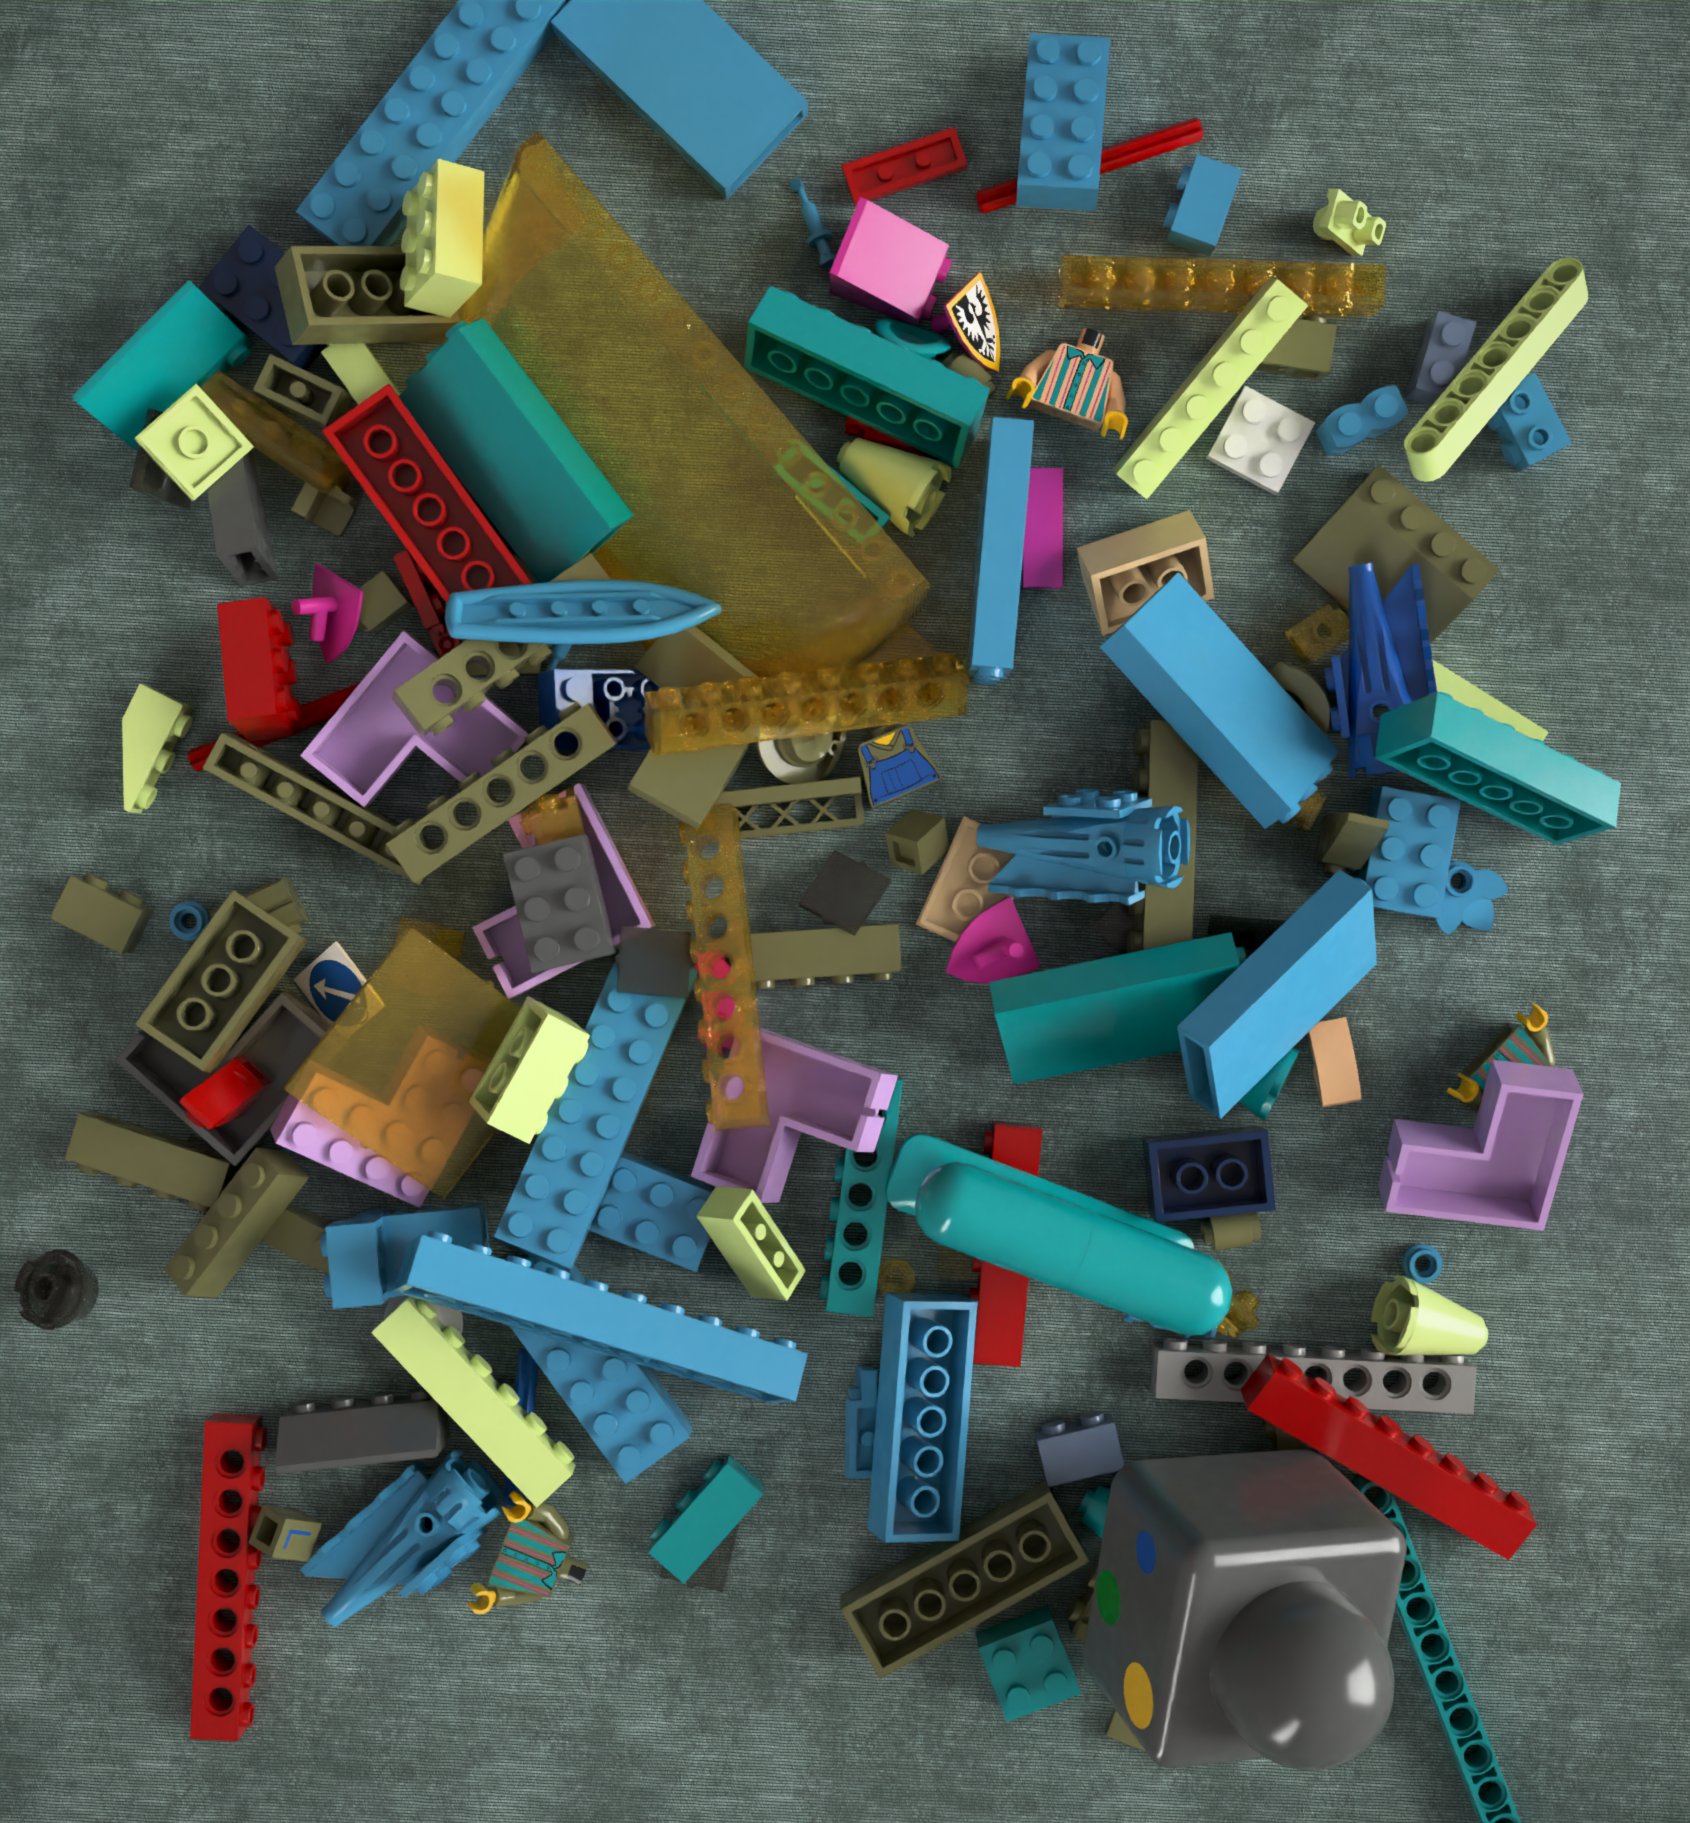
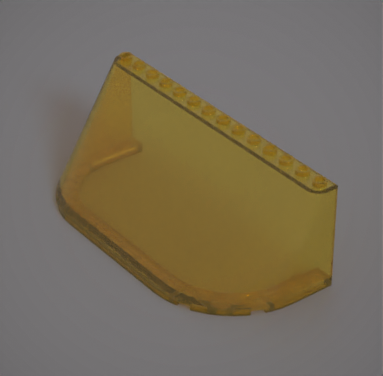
[458,130,931,699]

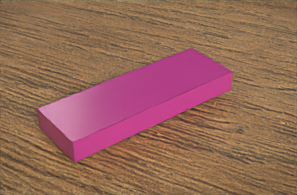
[1022,468,1063,589]

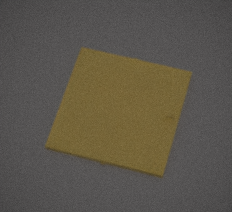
[283,926,521,1199]

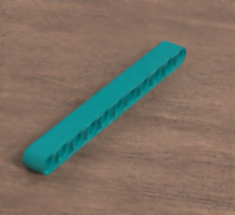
[1351,1474,1521,1823]

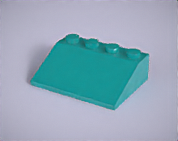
[72,280,255,455]

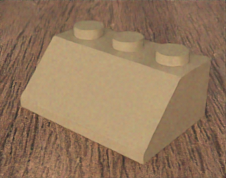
[1077,510,1215,636]

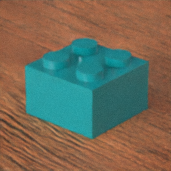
[975,1605,1081,1722]

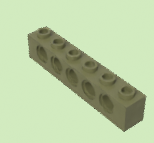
[392,553,611,738]
[386,701,618,884]
[203,732,441,885]

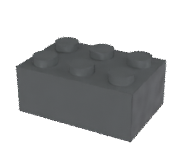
[503,834,617,974]

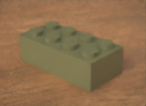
[274,246,460,345]
[135,890,308,1073]

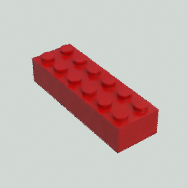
[322,383,533,604]

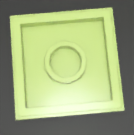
[134,384,254,501]

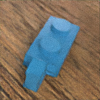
[844,1365,878,1479]

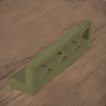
[705,777,865,843]

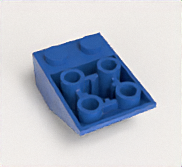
[537,669,668,753]

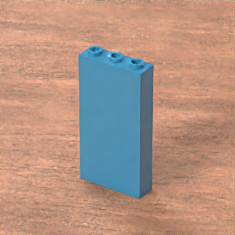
[550,0,809,200]
[965,417,1034,685]
[1100,572,1340,829]
[1177,870,1377,1119]

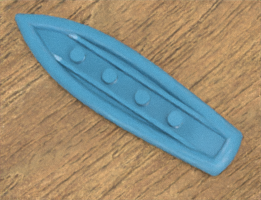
[445,580,723,644]

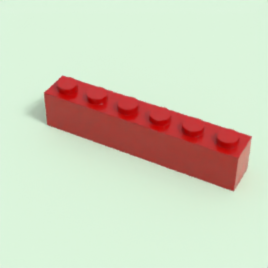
[969,1121,1043,1367]

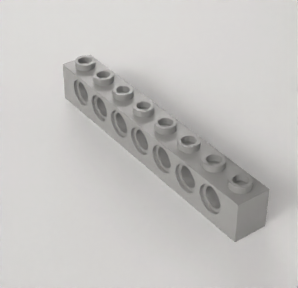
[1150,1338,1476,1414]

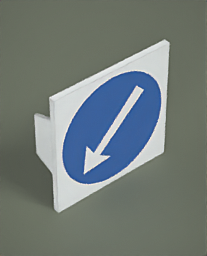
[293,941,385,1038]

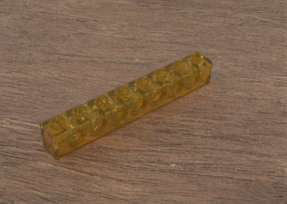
[1057,255,1386,317]
[644,653,969,756]
[679,803,770,1132]

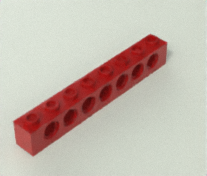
[190,1413,267,1741]

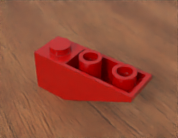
[179,1056,273,1130]

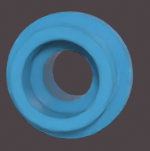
[169,901,210,941]
[1402,1244,1442,1284]

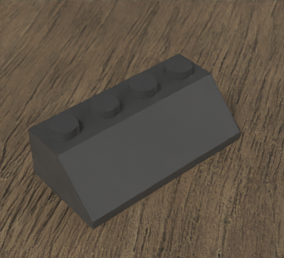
[275,1387,450,1475]

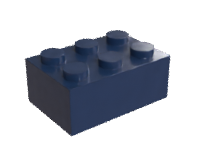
[199,225,327,371]
[1142,1125,1276,1222]

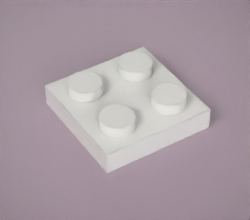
[1206,386,1315,495]

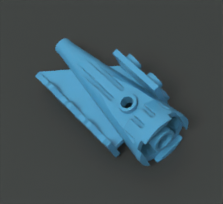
[976,788,1191,905]
[300,1449,507,1627]

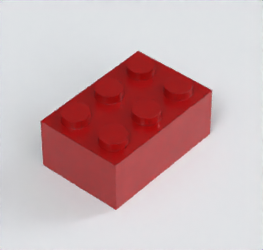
[217,597,301,742]

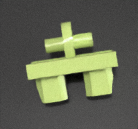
[1313,189,1386,256]

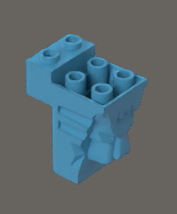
[320,1202,490,1309]

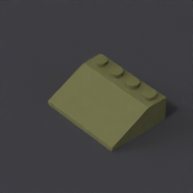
[1291,464,1500,644]

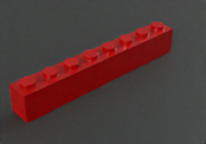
[1241,1353,1537,1560]

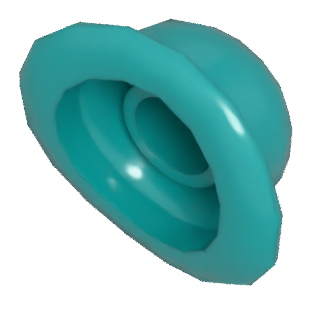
[874,317,951,360]

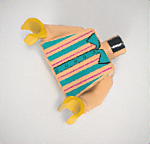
[1006,328,1128,440]

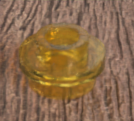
[877,1258,915,1295]

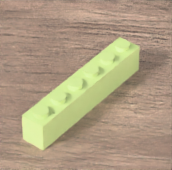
[1112,277,1308,499]
[371,1296,576,1508]

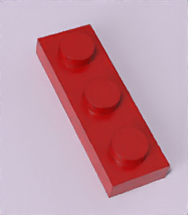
[842,127,968,207]

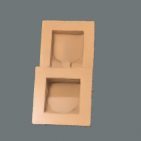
[1307,1017,1362,1108]

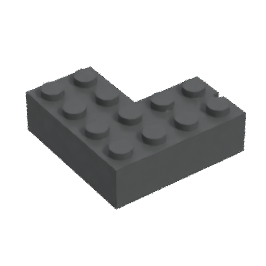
[114,991,351,1166]

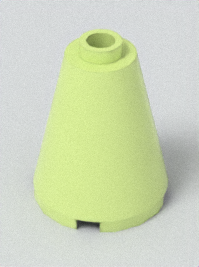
[837,438,951,537]
[1371,1275,1488,1355]

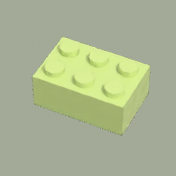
[400,159,484,318]
[469,996,590,1144]

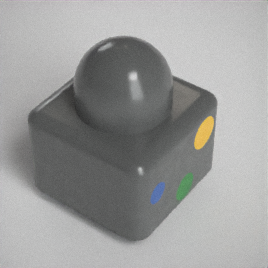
[1083,1449,1407,1771]

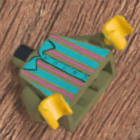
[1447,1002,1556,1112]
[466,1491,589,1614]

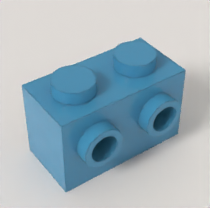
[1162,154,1243,257]
[1487,372,1572,472]

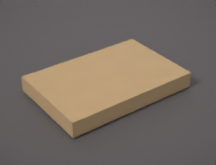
[915,816,1016,942]

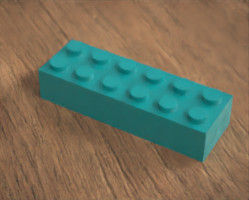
[744,286,990,468]
[1375,691,1621,845]

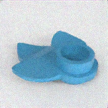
[1435,861,1509,935]

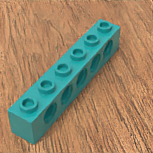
[819,1076,903,1317]

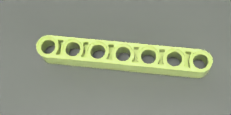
[1404,258,1588,482]

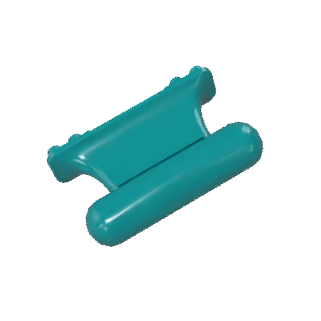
[885,1133,1233,1336]

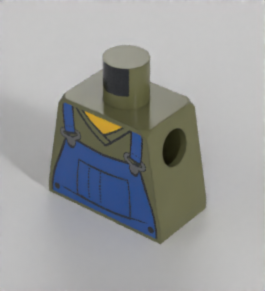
[857,709,942,809]

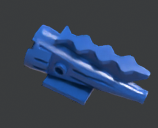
[1325,563,1437,778]

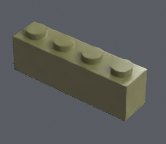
[739,923,902,989]
[64,1110,239,1212]
[164,1147,309,1298]

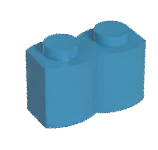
[1315,386,1409,456]

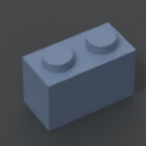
[1404,311,1477,406]
[1034,1411,1125,1487]

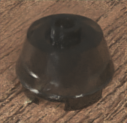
[14,1249,99,1330]

